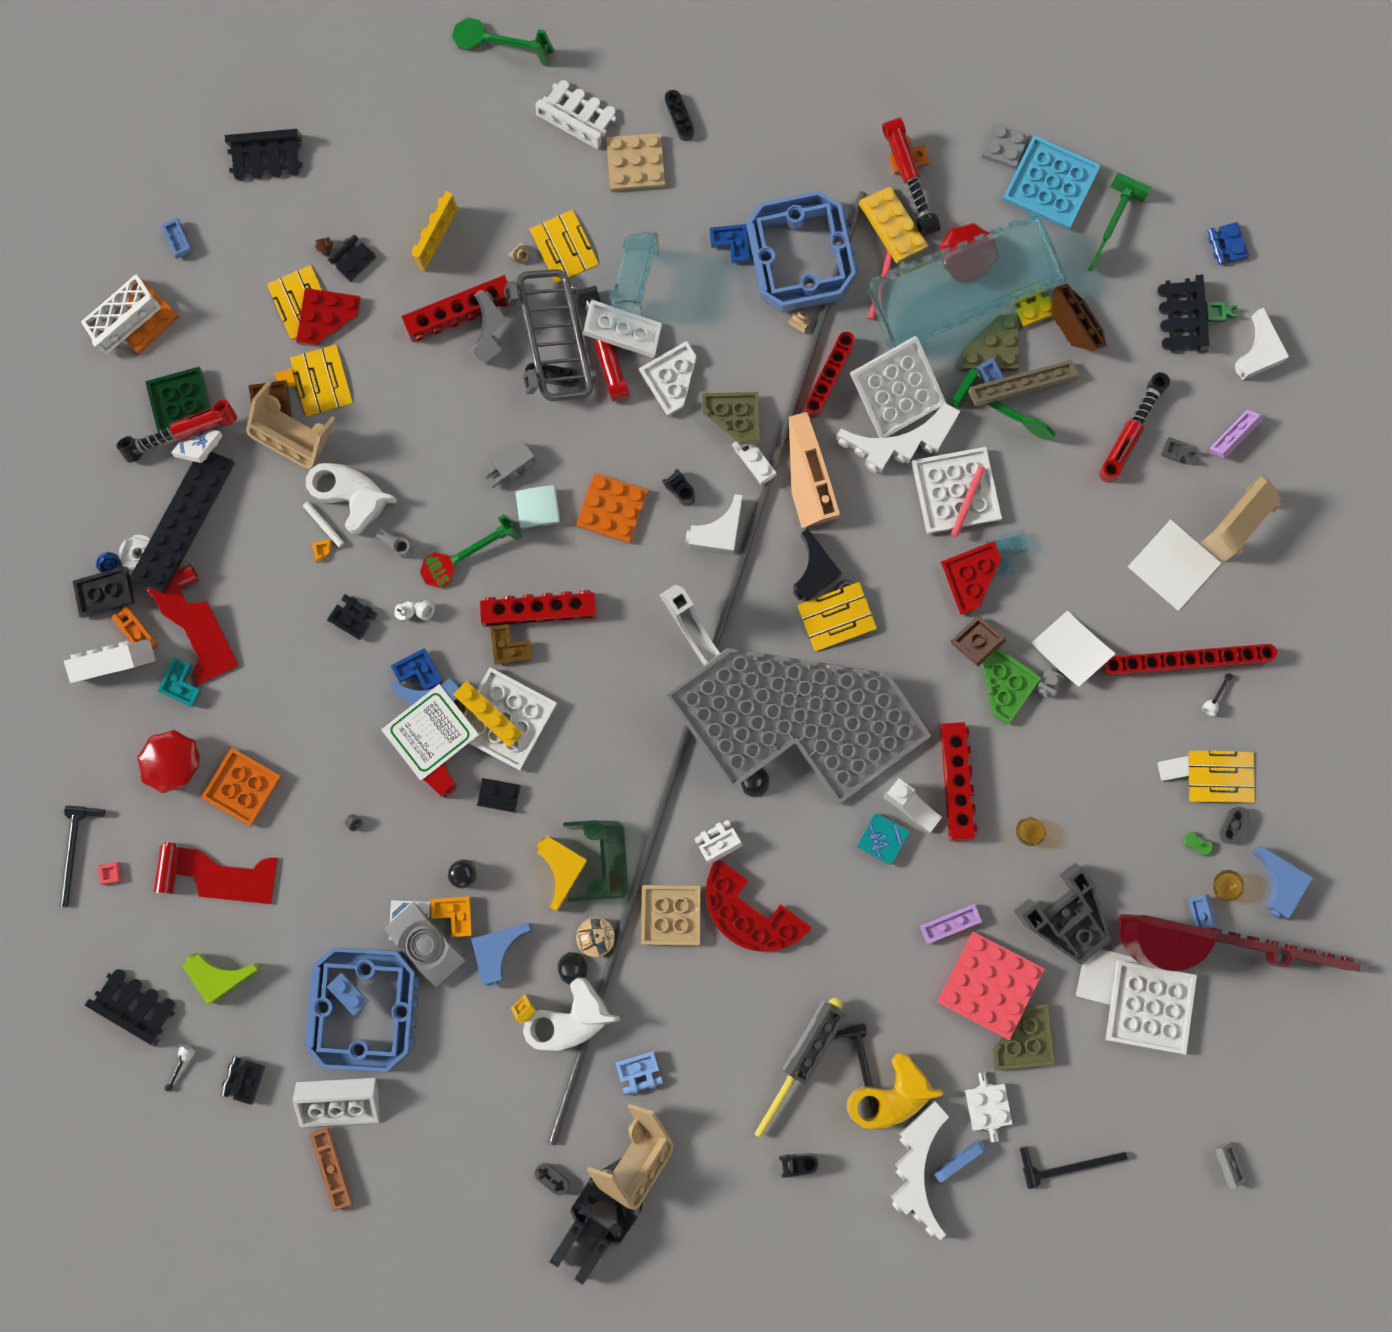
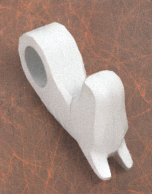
[306,463,397,535]
[523,977,620,1051]

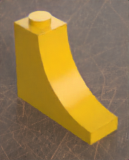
[537,836,588,911]

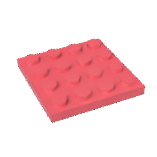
[937,932,1044,1040]

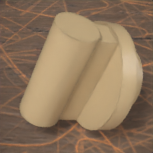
[508,243,529,264]
[788,311,810,333]

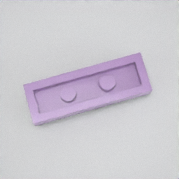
[1209,410,1263,459]
[919,904,982,944]

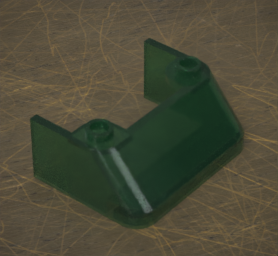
[563,820,628,902]

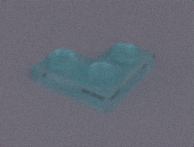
[986,530,1029,577]

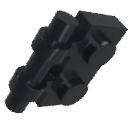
[327,234,376,282]
[327,594,377,641]
[221,1056,266,1105]

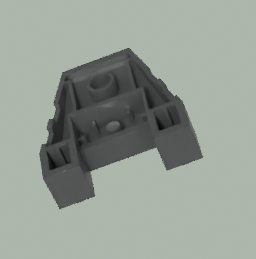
[1014,863,1112,964]

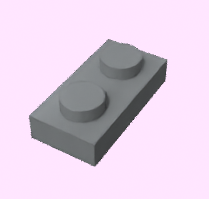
[1215,1142,1246,1189]

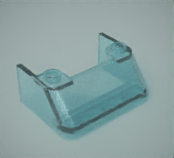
[609,232,659,317]

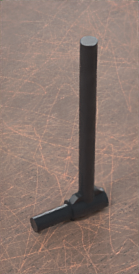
[60,805,106,907]
[833,1023,878,1117]
[1020,1146,1128,1189]

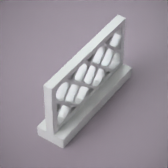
[81,274,162,355]

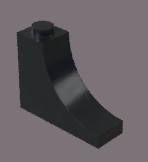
[793,528,842,602]

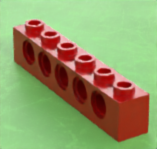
[401,275,508,342]
[480,590,597,627]
[940,722,978,841]

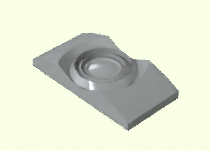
[384,902,466,987]

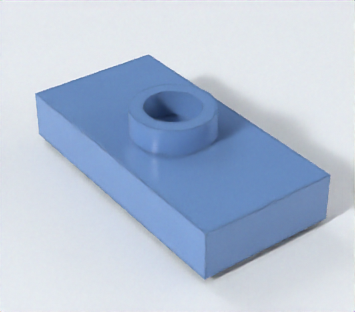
[161,218,193,259]
[976,357,1004,383]

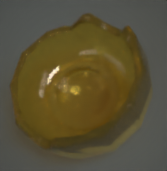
[1016,817,1046,847]
[1213,870,1244,902]

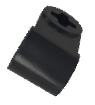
[662,469,695,506]
[779,1153,818,1178]

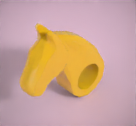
[846,1052,943,1129]

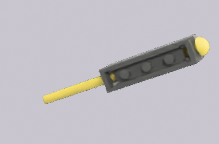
[754,998,847,1138]

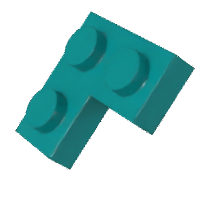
[157,656,201,707]

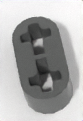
[535,1163,569,1195]

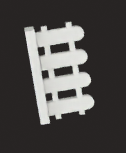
[535,80,616,149]

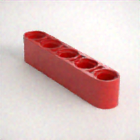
[805,331,855,418]

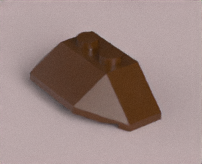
[1052,283,1107,351]

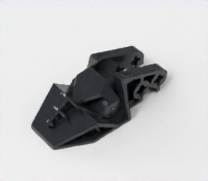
[549,1158,643,1285]

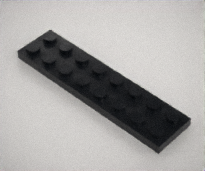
[129,452,235,594]

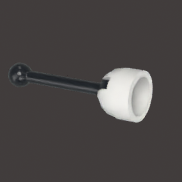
[1201,673,1233,716]
[165,1045,196,1092]

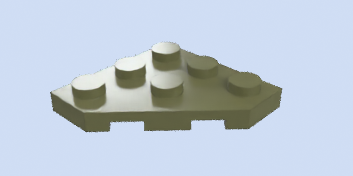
[961,315,1019,371]
[702,392,760,444]
[992,1004,1055,1070]

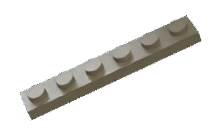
[968,360,1079,407]

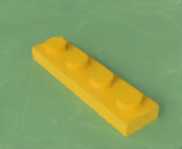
[453,681,523,748]

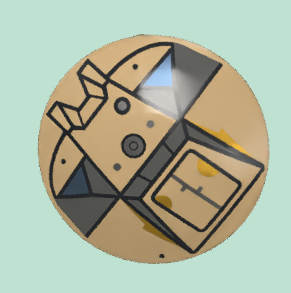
[576,917,615,957]

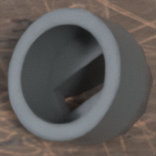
[345,814,362,832]

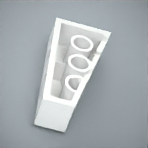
[64,639,156,683]

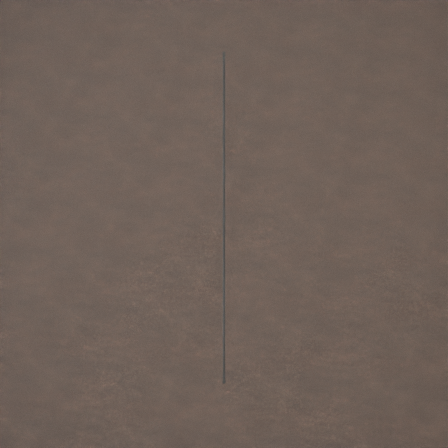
[548,191,866,1145]

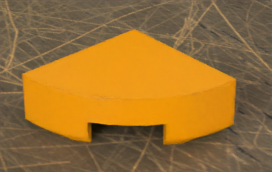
[274,368,297,388]
[312,539,332,562]

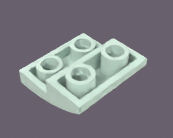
[515,485,560,529]

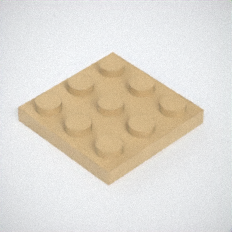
[606,133,665,192]
[641,885,701,945]

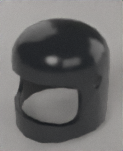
[448,859,478,889]

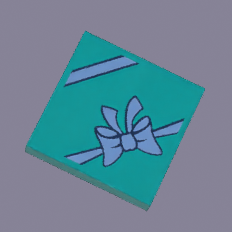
[856,812,910,866]

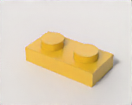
[511,994,536,1025]

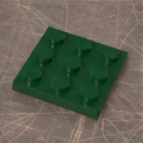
[145,367,211,432]

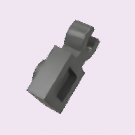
[1160,437,1198,464]

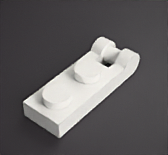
[732,441,777,486]

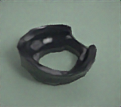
[741,768,769,797]
[557,952,588,985]

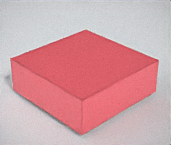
[98,862,122,885]

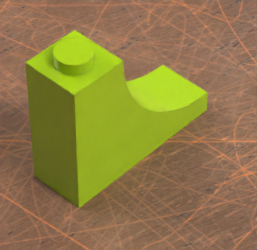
[182,953,262,1005]

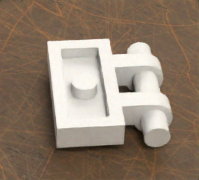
[694,820,743,865]

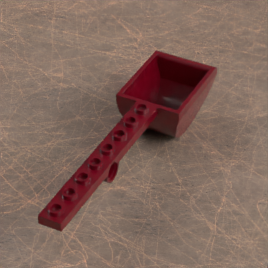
[1118,914,1361,972]

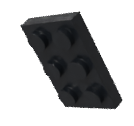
[72,566,135,618]

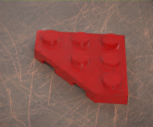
[296,288,361,346]
[941,541,1002,615]

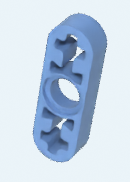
[933,1140,986,1183]

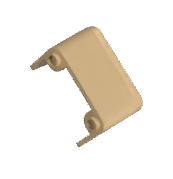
[246,381,335,469]
[1201,474,1281,562]
[587,1104,674,1210]

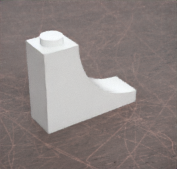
[1235,308,1289,380]
[685,494,742,554]
[883,778,942,833]

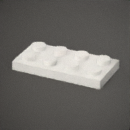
[582,300,662,358]

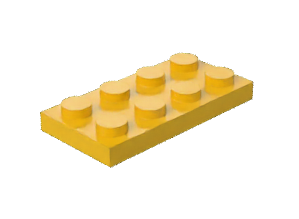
[858,186,928,264]
[412,191,458,272]

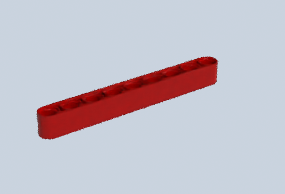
[1102,644,1277,676]

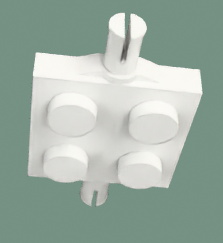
[965,1072,1012,1142]

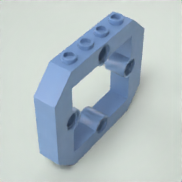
[746,191,859,313]
[305,948,420,1072]

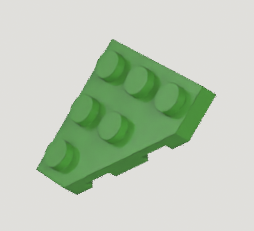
[982,648,1041,725]

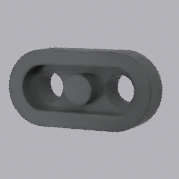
[1219,807,1249,844]

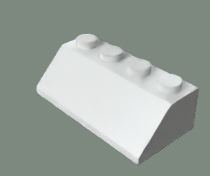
[293,1078,379,1127]

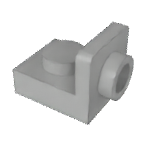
[1036,667,1064,698]

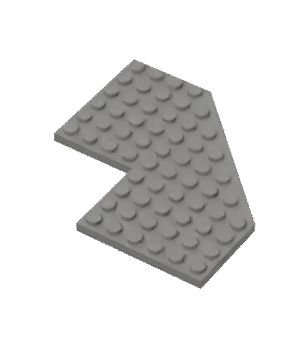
[665,648,931,805]

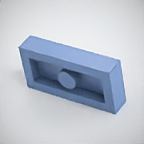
[1188,894,1218,929]
[327,973,369,1016]

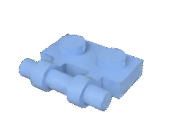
[615,1051,663,1095]

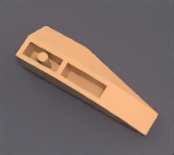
[789,412,840,529]

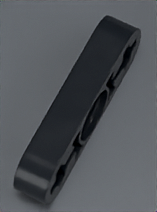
[665,90,694,141]
[525,362,579,387]

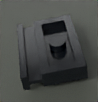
[477,778,521,813]

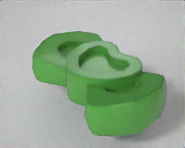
[1184,831,1213,856]

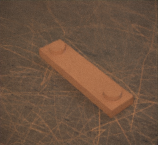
[309,1127,354,1212]

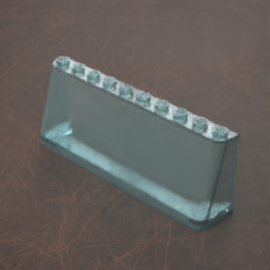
[866,212,1067,349]

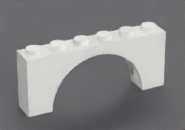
[660,584,720,665]

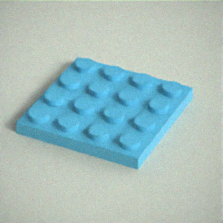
[1002,135,1101,230]

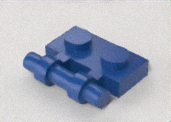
[1207,222,1249,265]

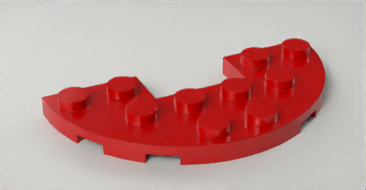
[706,859,812,952]

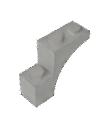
[470,290,507,364]

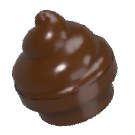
[315,237,333,257]

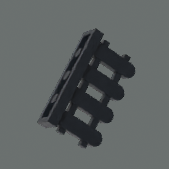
[224,129,303,181]
[1157,274,1209,353]
[84,969,175,1047]

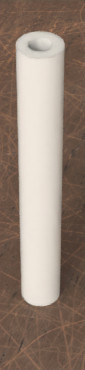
[303,501,345,548]

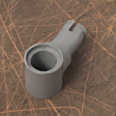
[376,528,413,558]

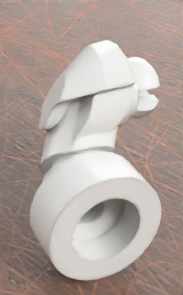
[395,600,435,621]

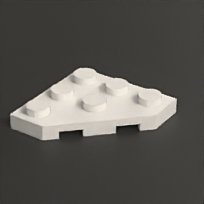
[639,341,696,417]

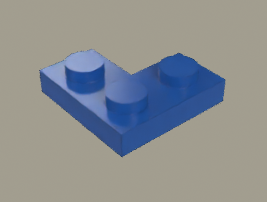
[710,224,750,264]
[391,648,443,690]

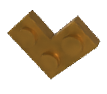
[490,624,533,665]

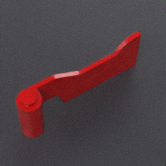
[147,564,239,686]
[153,842,278,904]

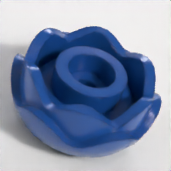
[96,552,120,572]

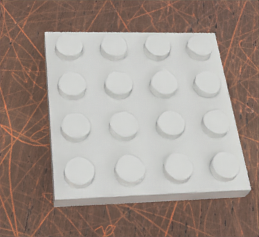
[850,336,946,438]
[911,447,1002,534]
[463,667,557,771]
[1105,961,1197,1055]

